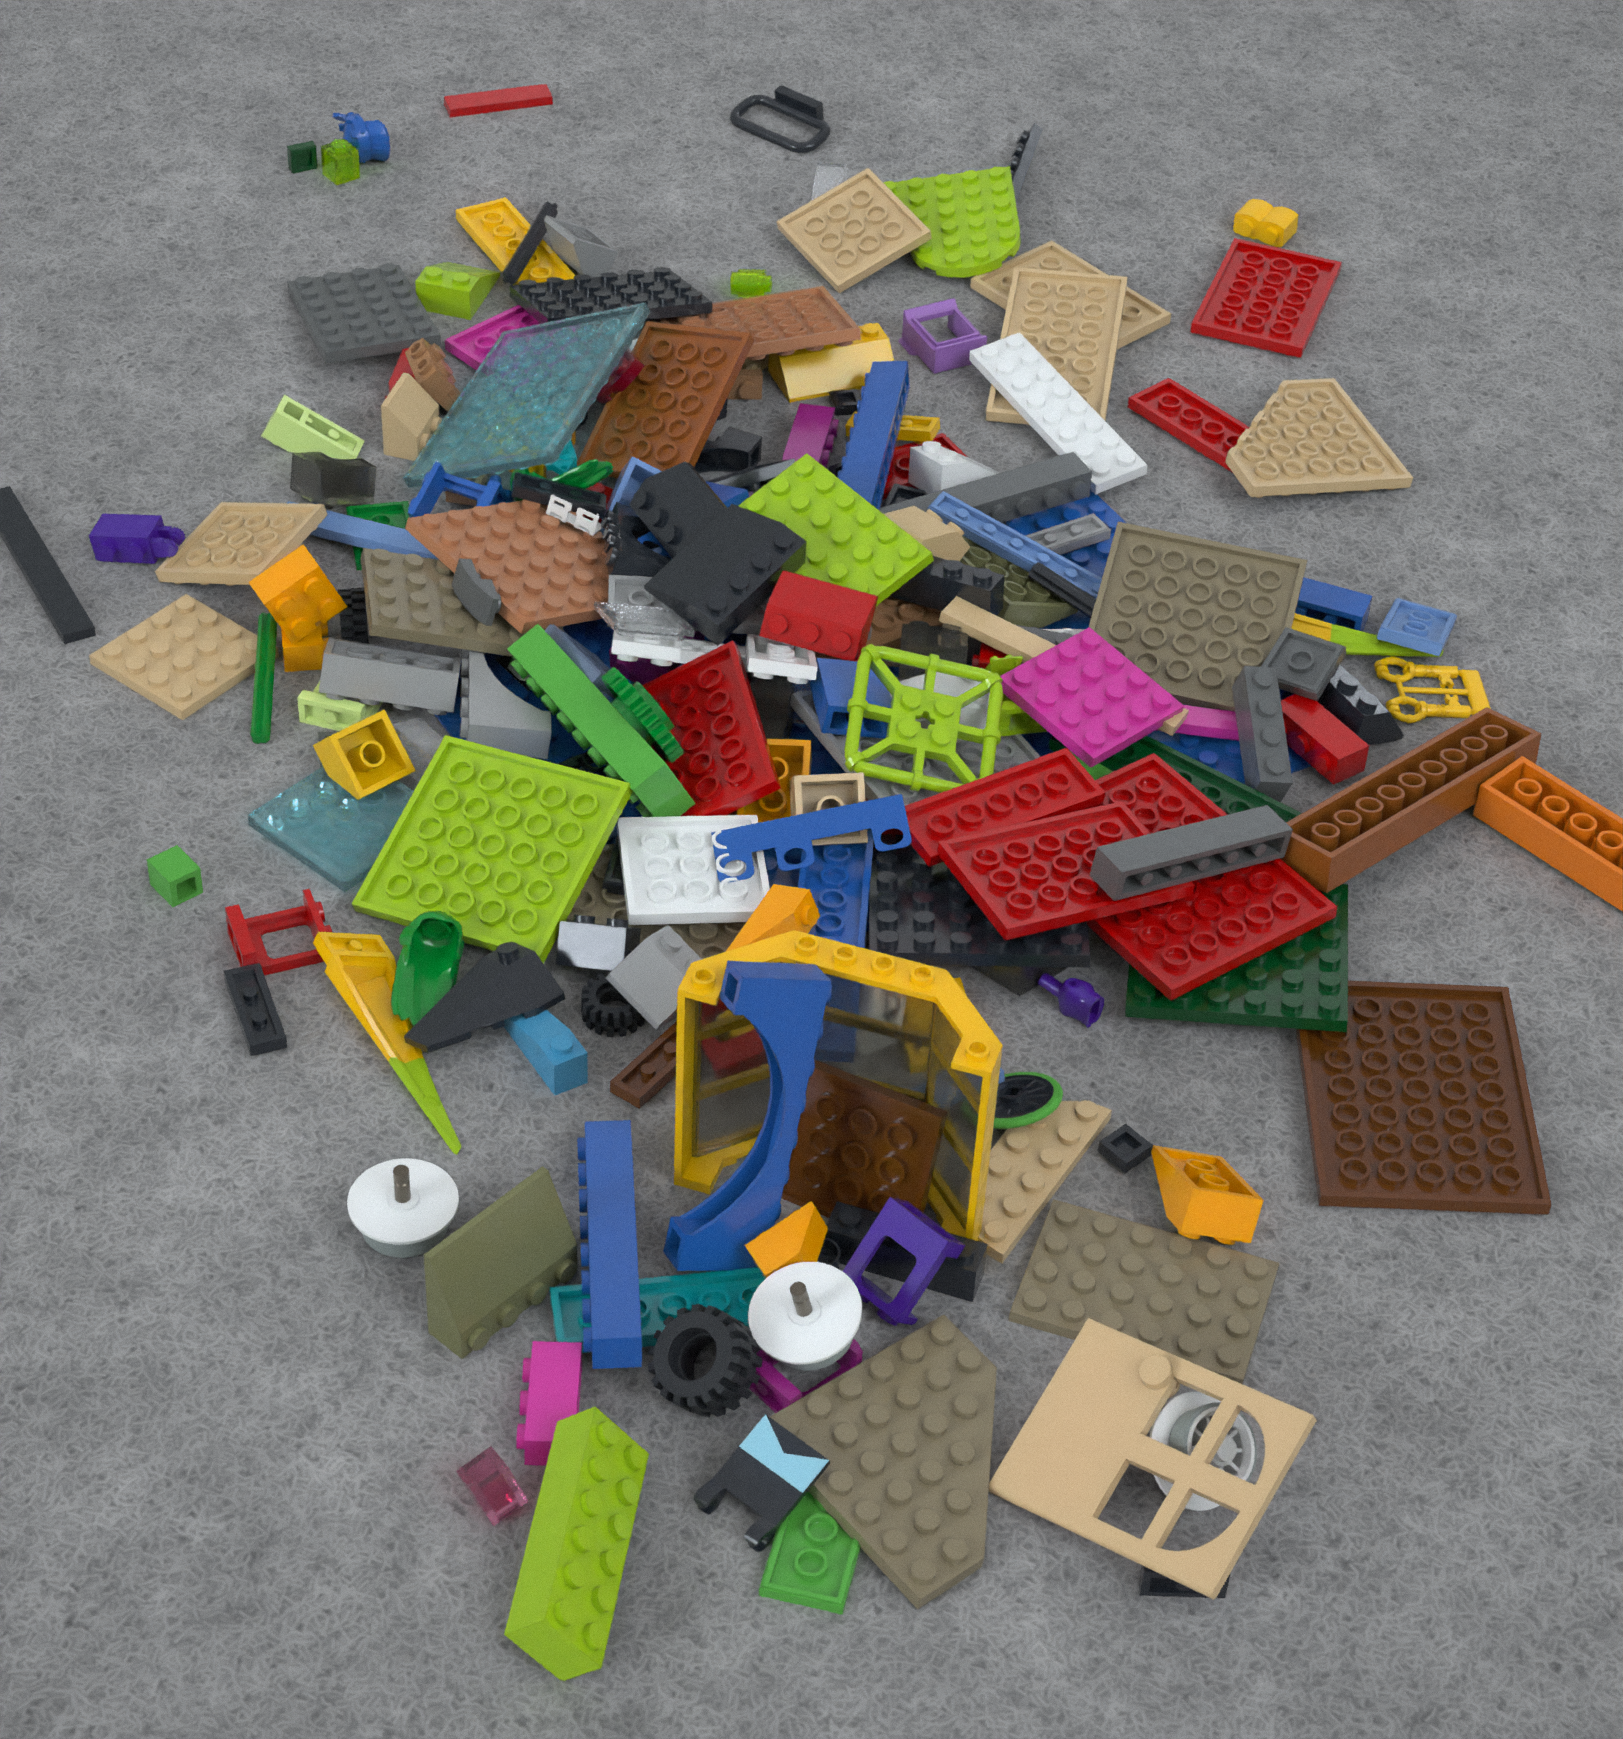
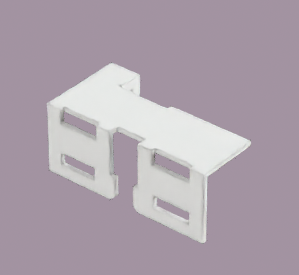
[546,494,602,536]

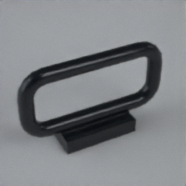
[730,85,830,153]

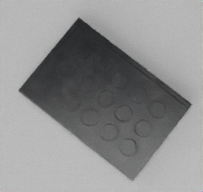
[510,267,712,330]

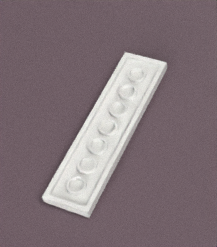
[969,332,1147,495]

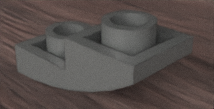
[452,558,501,626]

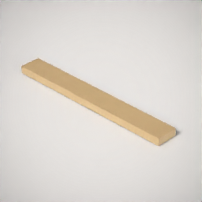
[939,596,1189,736]

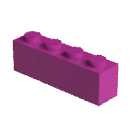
[781,403,839,468]

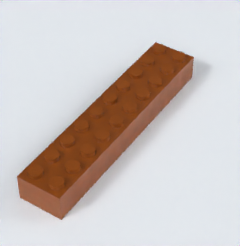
[1280,707,1542,893]

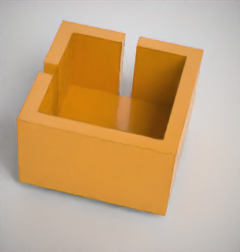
[248,544,347,645]

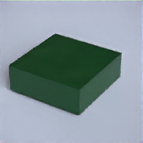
[287,140,318,174]

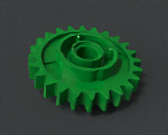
[601,667,684,763]

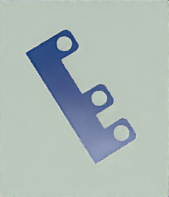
[711,794,912,883]

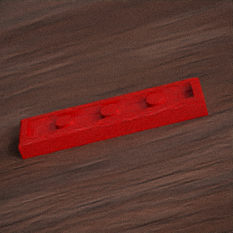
[444,84,553,118]

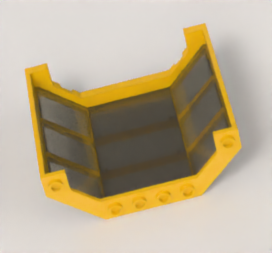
[674,930,1003,1241]

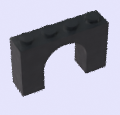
[601,502,672,577]

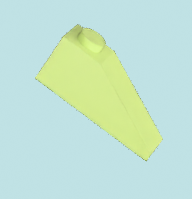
[261,395,365,461]

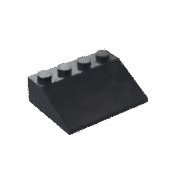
[644,504,807,646]

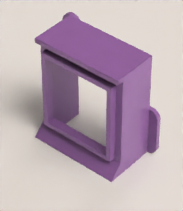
[899,298,987,374]

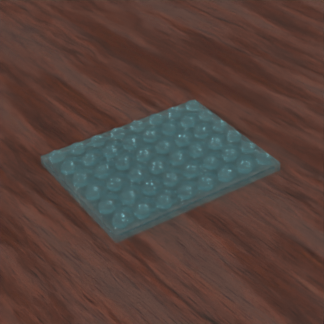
[403,302,651,488]

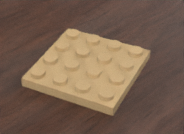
[777,168,932,294]
[155,502,328,586]
[89,594,279,720]

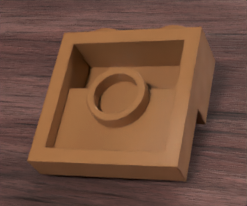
[405,338,466,418]

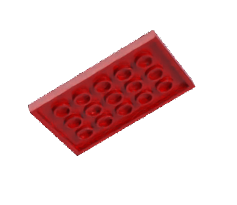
[1190,238,1342,358]
[642,640,781,816]
[937,801,1195,940]

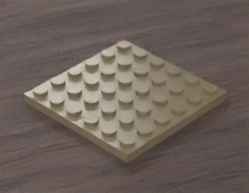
[1088,522,1307,711]

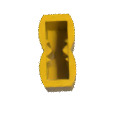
[1233,199,1299,247]

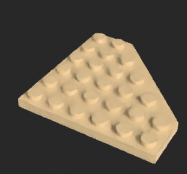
[1225,378,1413,498]

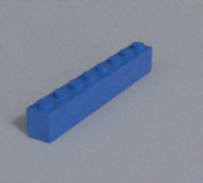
[577,1120,642,1369]

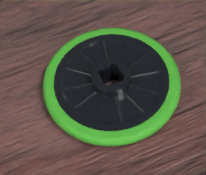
[966,1072,1063,1129]

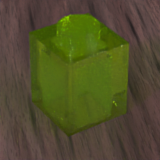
[321,139,360,186]

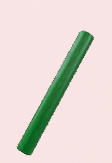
[250,612,278,744]

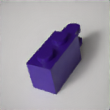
[89,513,186,564]

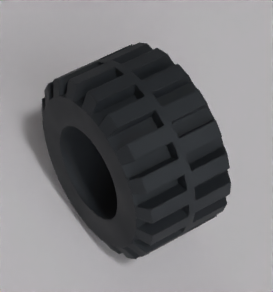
[648,1304,762,1417]

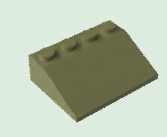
[960,536,1078,629]
[424,1166,578,1359]

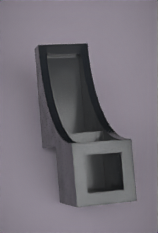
[694,427,762,473]

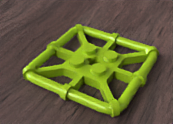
[844,644,1003,793]

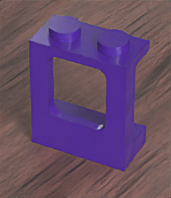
[842,1197,966,1326]

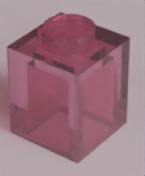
[456,1446,528,1526]

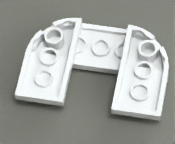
[611,622,817,684]

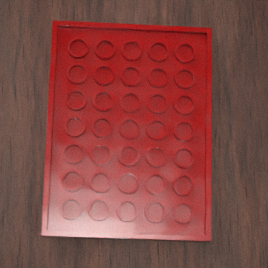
[1087,753,1337,1001]

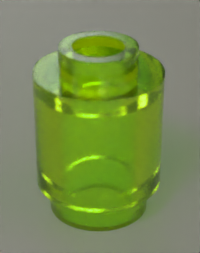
[730,269,772,298]

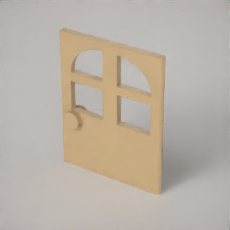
[989,1318,1317,1599]

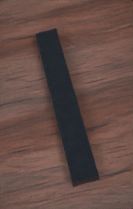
[0,486,96,644]

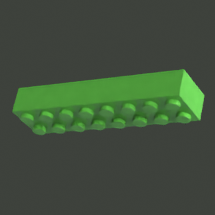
[507,624,695,817]

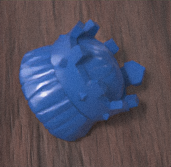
[333,112,390,166]

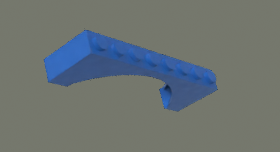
[663,961,832,1271]

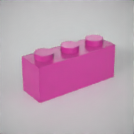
[516,1341,582,1466]

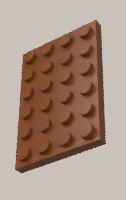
[577,321,754,478]

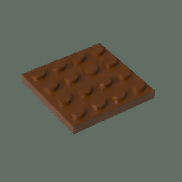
[781,1059,948,1218]

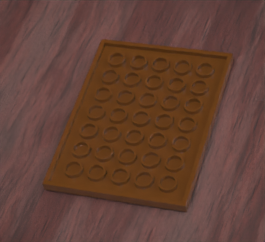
[1296,980,1552,1215]

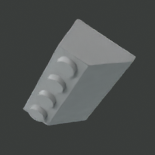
[319,638,461,715]

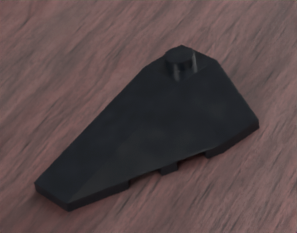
[404,942,565,1053]

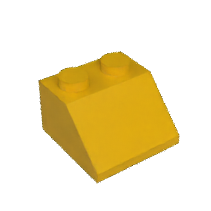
[313,709,416,800]

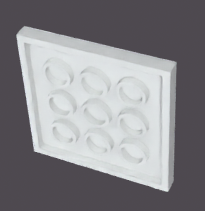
[616,815,770,925]

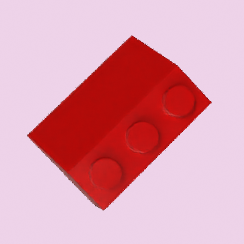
[759,570,878,661]

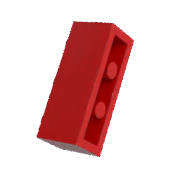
[1281,694,1369,785]

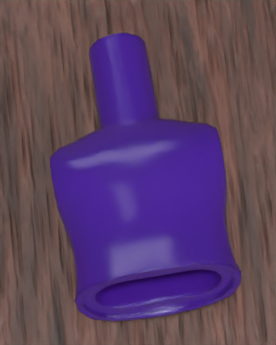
[1038,973,1104,1028]

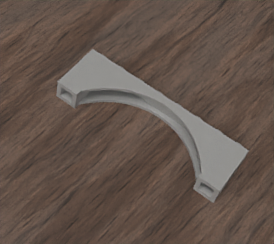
[460,649,551,759]

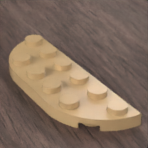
[963,1100,1112,1263]

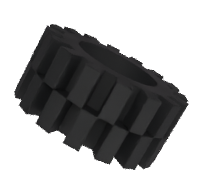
[338,587,369,644]
[581,971,645,1037]

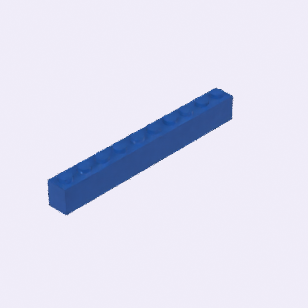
[838,361,910,510]

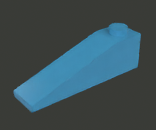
[504,1010,588,1096]

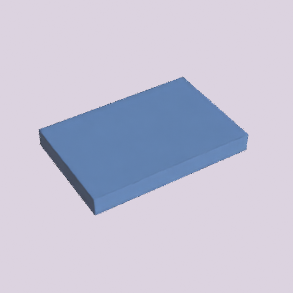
[1377,598,1457,657]

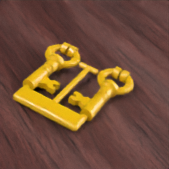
[1374,656,1491,724]

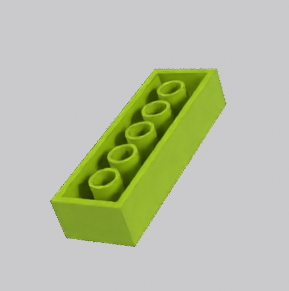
[504,1407,649,1681]

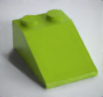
[415,262,500,320]

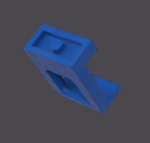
[408,461,508,518]

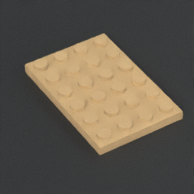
[971,240,1171,349]

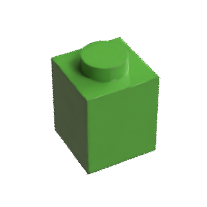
[147,845,203,907]

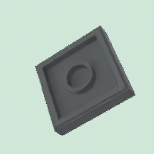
[1261,627,1346,701]

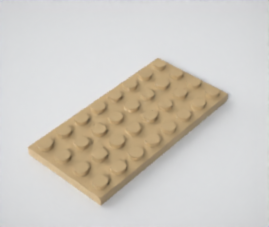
[986,267,1128,425]

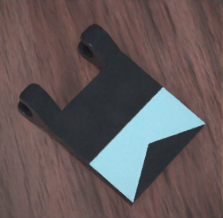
[694,1414,831,1552]

